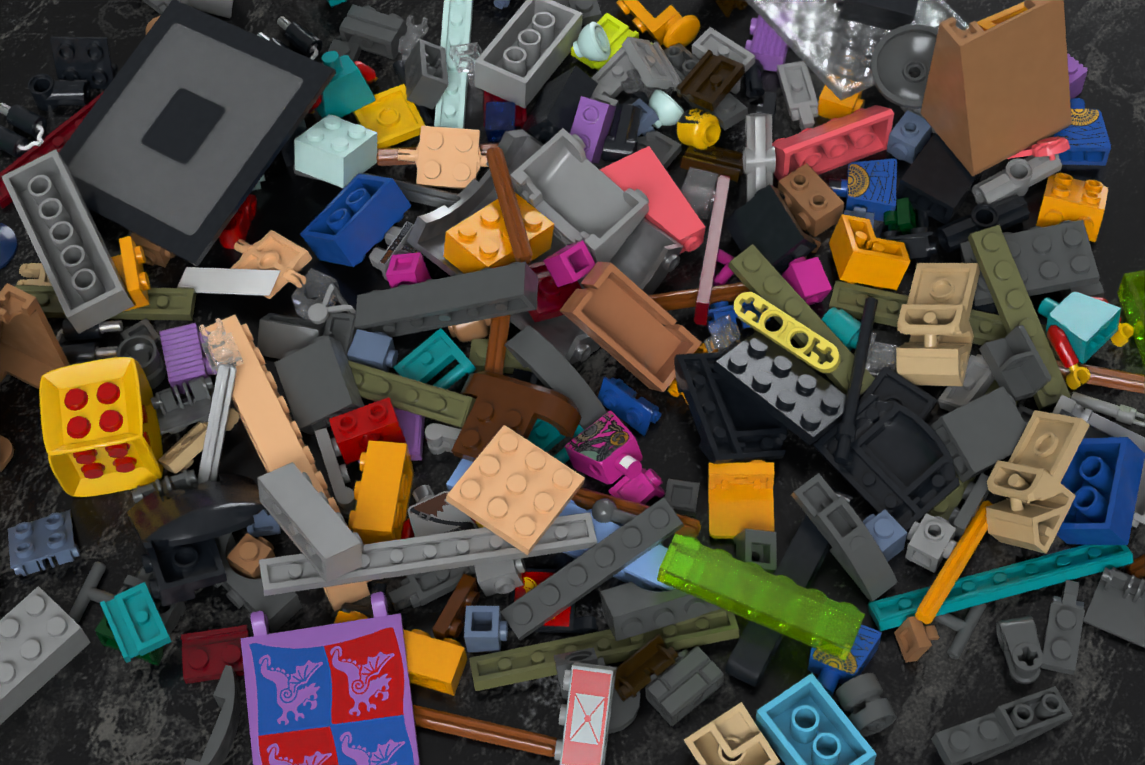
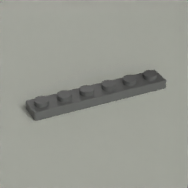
[500,497,684,640]

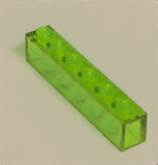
[657,533,865,661]

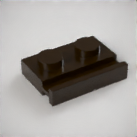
[676,50,745,111]
[680,145,744,182]

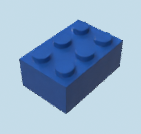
[300,174,411,267]
[1057,437,1145,545]

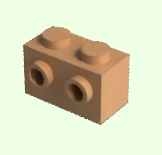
[778,163,844,237]

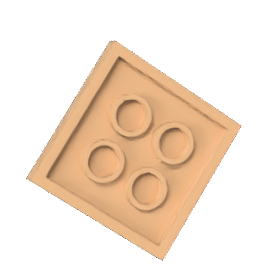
[446,425,585,555]

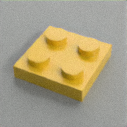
[353,84,425,150]

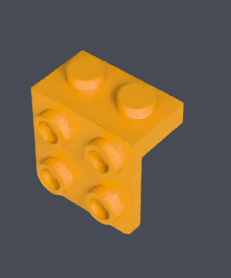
[1036,173,1108,242]
[111,236,151,312]
[708,460,775,539]

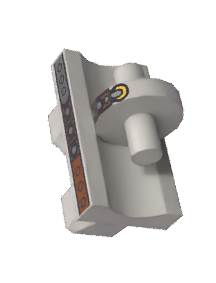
[369,221,419,281]

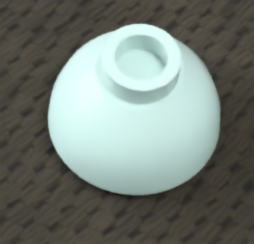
[573,22,611,61]
[648,90,684,129]

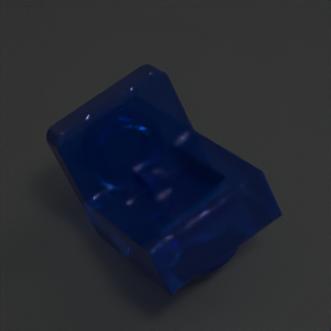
[485,102,518,143]

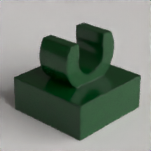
[884,197,917,235]

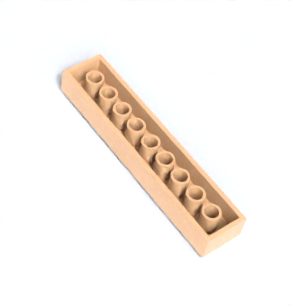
[200,315,372,612]

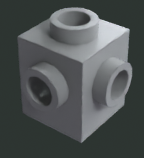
[905,513,958,573]

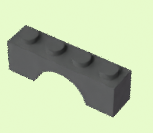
[214,533,302,633]
[600,554,742,641]

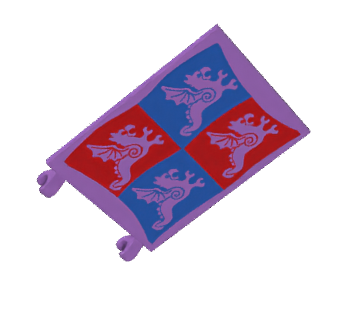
[241,592,420,765]

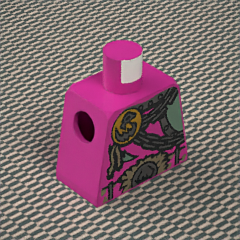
[564,410,643,485]

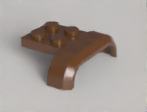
[451,371,582,462]

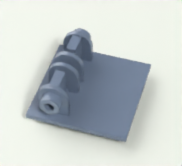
[8,510,80,576]

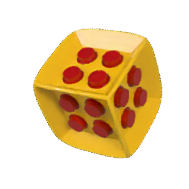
[39,357,163,497]

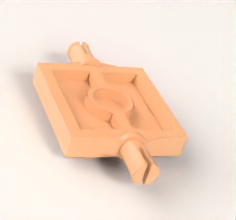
[398,126,488,189]
[230,230,312,299]

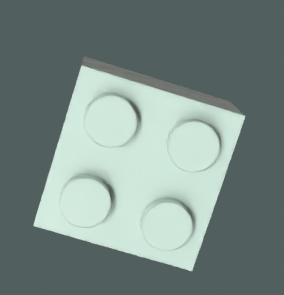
[294,114,377,188]

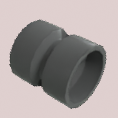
[117,335,166,389]
[835,673,897,737]

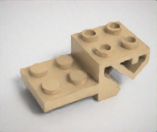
[896,263,980,386]
[986,410,1090,554]

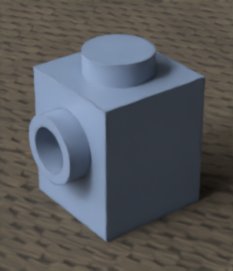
[887,110,932,164]
[347,329,398,372]
[863,510,907,562]
[464,606,508,653]

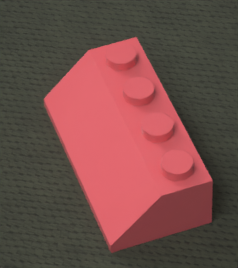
[772,105,894,181]

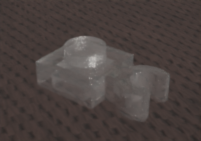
[199,318,243,375]

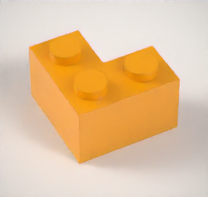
[829,214,911,290]

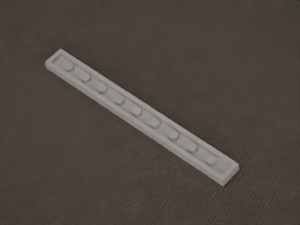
[259,512,597,596]

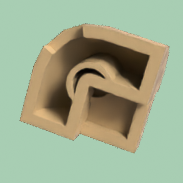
[684,702,780,765]

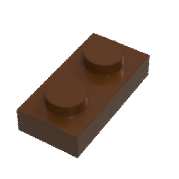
[433,574,480,641]

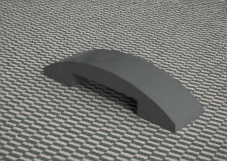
[504,325,607,430]
[185,665,241,765]

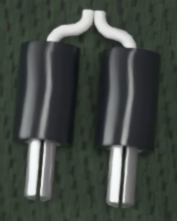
[257,16,322,60]
[0,103,47,158]
[56,319,123,365]

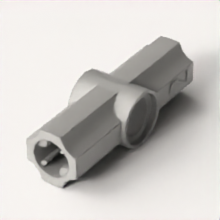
[742,113,776,203]
[972,154,1062,205]

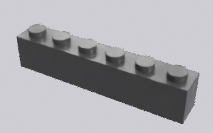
[355,262,538,337]

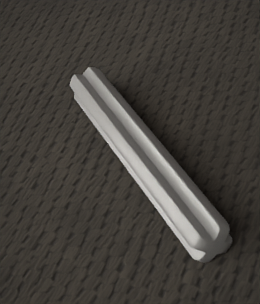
[197,364,237,484]

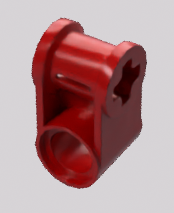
[219,194,257,249]

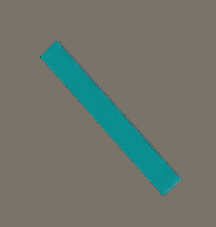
[868,545,1133,631]

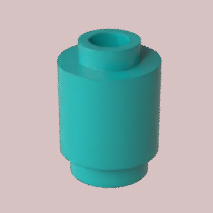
[822,307,861,350]

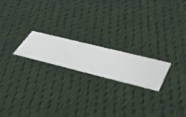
[177,267,280,296]

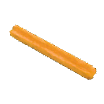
[915,500,993,624]

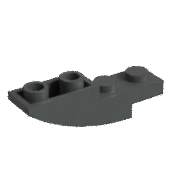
[664,43,748,130]
[791,473,898,602]
[931,686,1073,765]

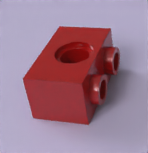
[329,397,406,464]

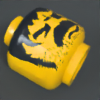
[677,108,721,150]

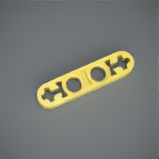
[734,292,840,373]

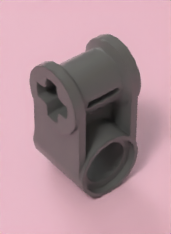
[996,615,1044,684]

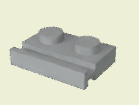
[622,37,682,91]

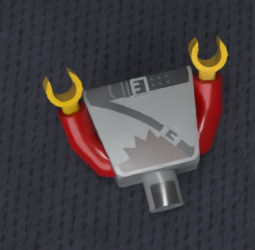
[400,485,484,539]

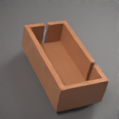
[560,261,702,392]

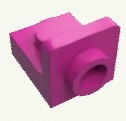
[608,468,665,505]

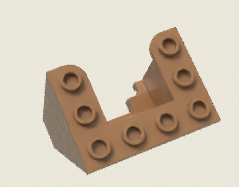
[920,0,1072,176]
[0,283,70,472]

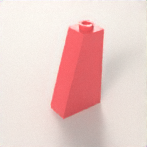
[599,146,706,254]

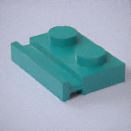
[100,582,172,663]

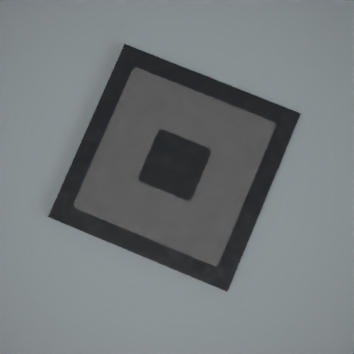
[59,0,337,267]

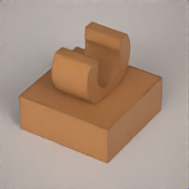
[894,616,940,663]

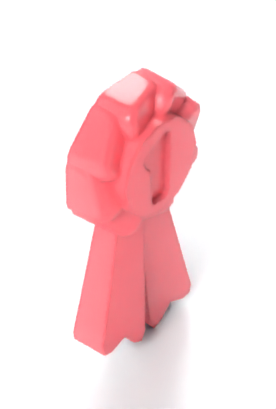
[1007,137,1070,161]

